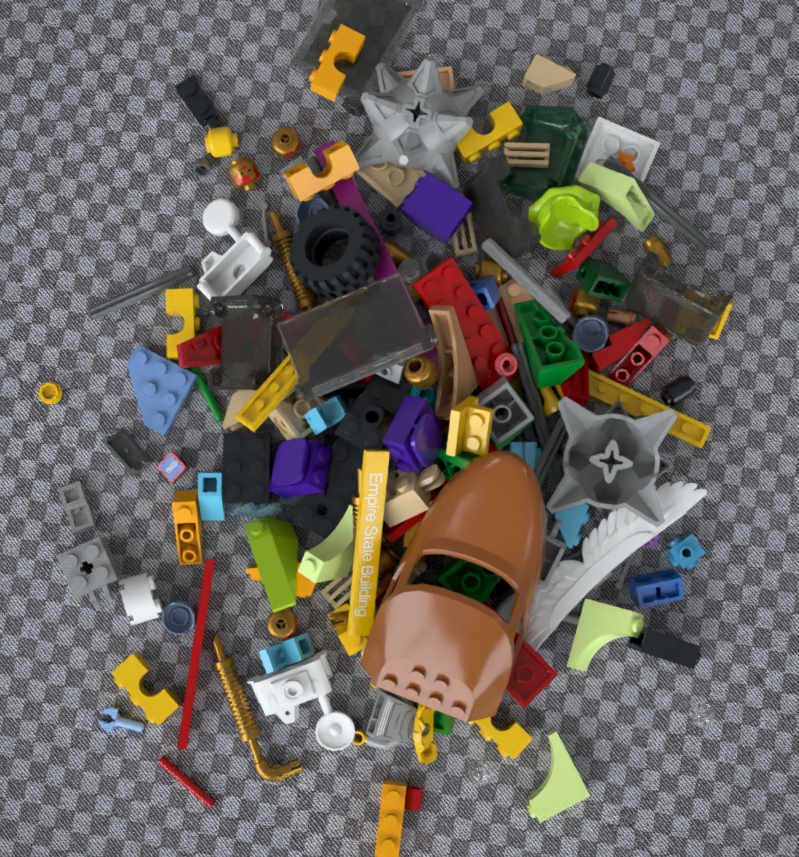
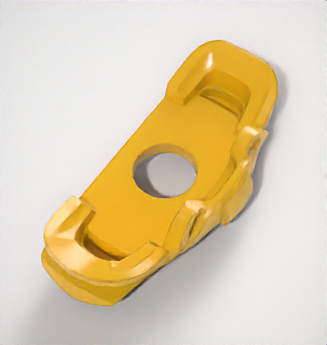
[413,704,437,764]

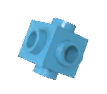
[665,534,706,570]

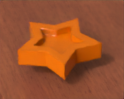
[616,149,636,172]
[376,573,393,597]

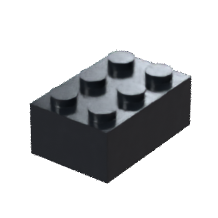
[222,433,272,504]

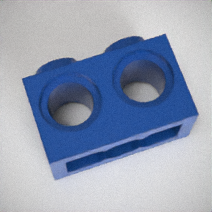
[628,568,684,609]

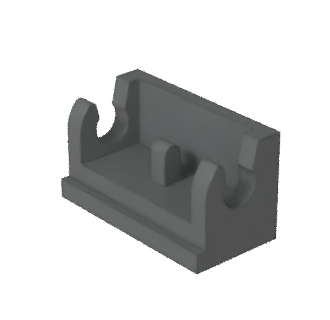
[101,427,153,477]

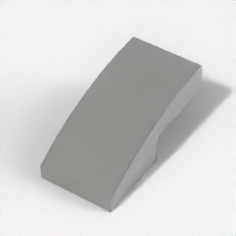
[58,481,96,535]

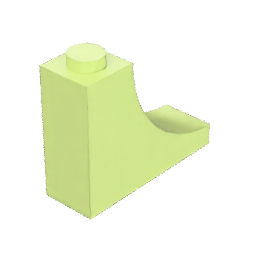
[578,162,655,232]
[298,504,354,583]
[567,598,644,672]
[526,729,590,823]

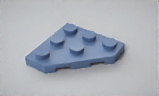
[127,344,198,436]

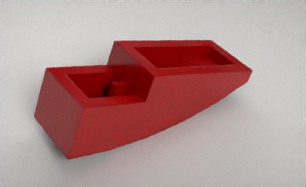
[588,317,651,373]

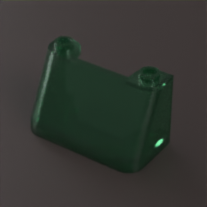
[497,104,589,201]

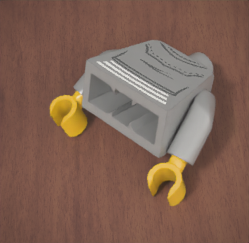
[353,682,424,750]

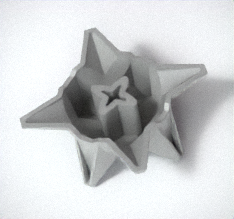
[354,56,484,190]
[546,396,678,527]

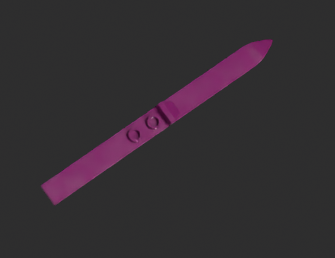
[314,140,438,368]

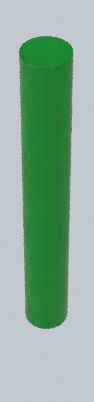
[188,367,225,422]

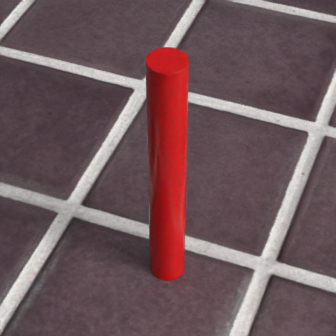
[157,755,216,809]

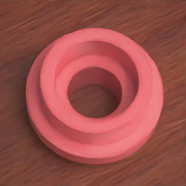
[495,353,518,376]

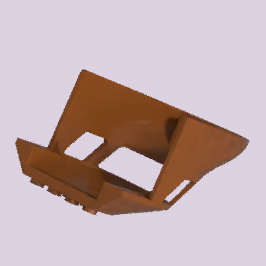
[361,451,547,722]

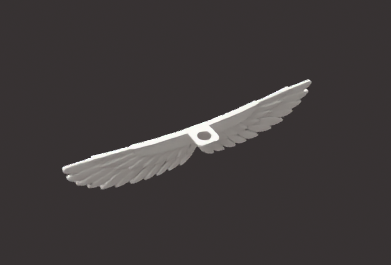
[508,481,707,651]

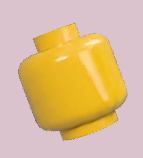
[205,126,239,158]

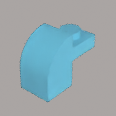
[304,395,348,435]
[259,633,315,674]

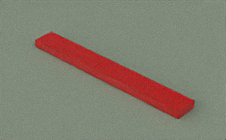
[177,559,215,749]

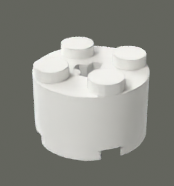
[119,572,163,626]

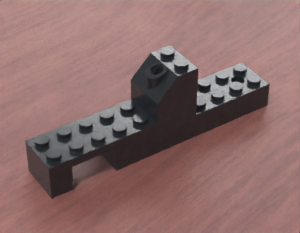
[290,298,437,539]

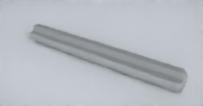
[481,238,571,323]

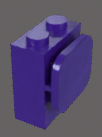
[401,172,473,245]
[382,395,443,473]
[269,438,332,498]

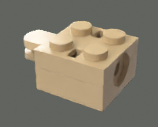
[269,377,331,441]
[383,464,445,527]

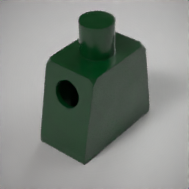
[576,256,632,302]

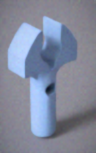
[98,707,144,732]

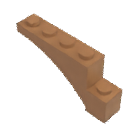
[429,305,479,435]

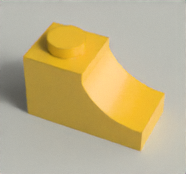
[327,603,368,656]

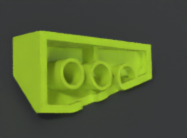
[243,517,299,613]

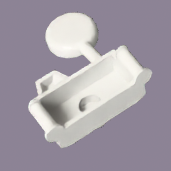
[197,198,273,308]
[247,651,355,751]

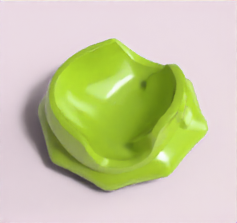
[527,185,600,250]

